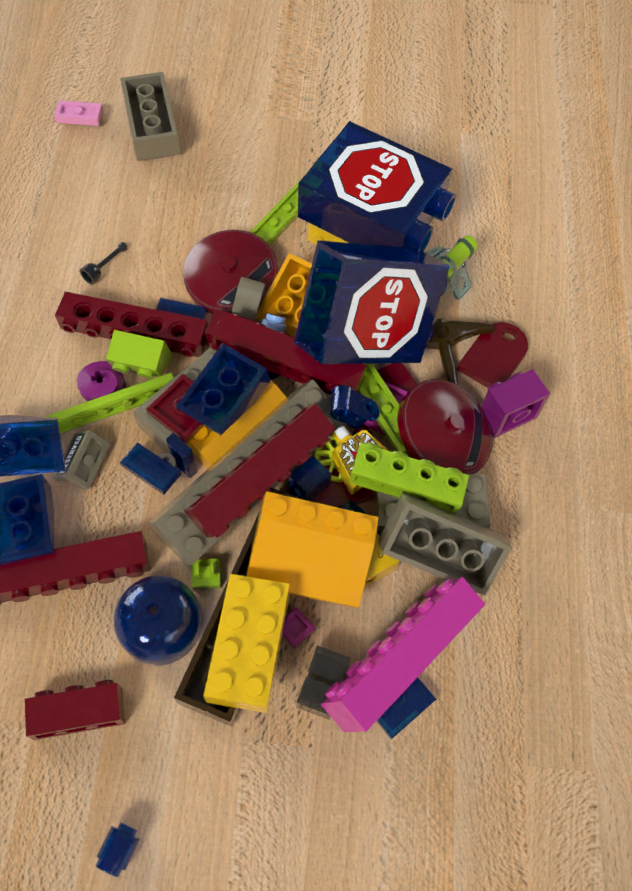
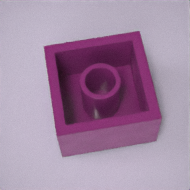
[481,369,550,438]

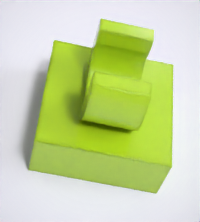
[192,558,221,590]

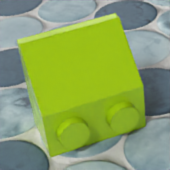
[106,330,173,379]

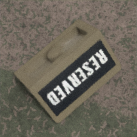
[53,430,111,490]

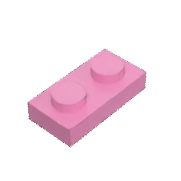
[54,100,103,126]

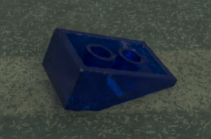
[175,343,270,436]
[0,415,66,477]
[0,474,54,565]

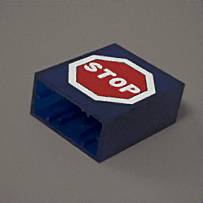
[298,121,456,267]
[294,240,450,364]

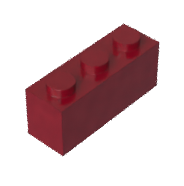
[25,680,125,740]

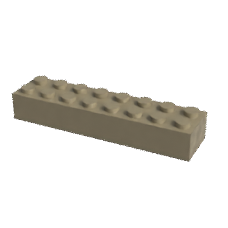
[148,379,346,565]

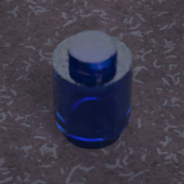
[95,822,140,877]

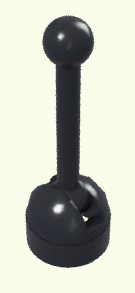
[79,242,127,285]

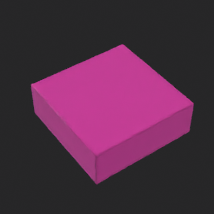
[282,607,316,649]

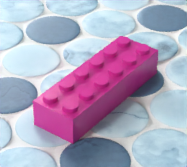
[320,577,486,732]

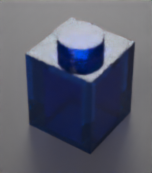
[289,455,331,501]

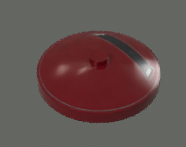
[183,230,278,314]
[397,379,492,474]

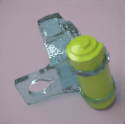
[414,235,478,300]

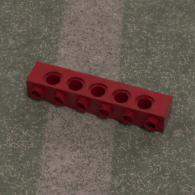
[55,291,208,357]

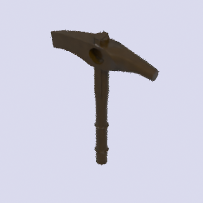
[397,318,493,386]

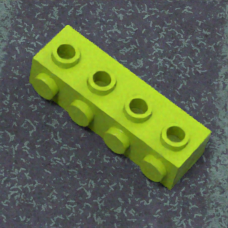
[348,443,469,514]

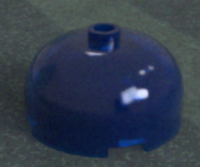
[113,575,203,666]

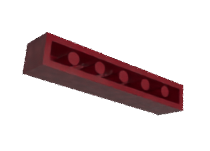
[211,311,366,403]
[184,403,336,538]
[0,531,151,605]

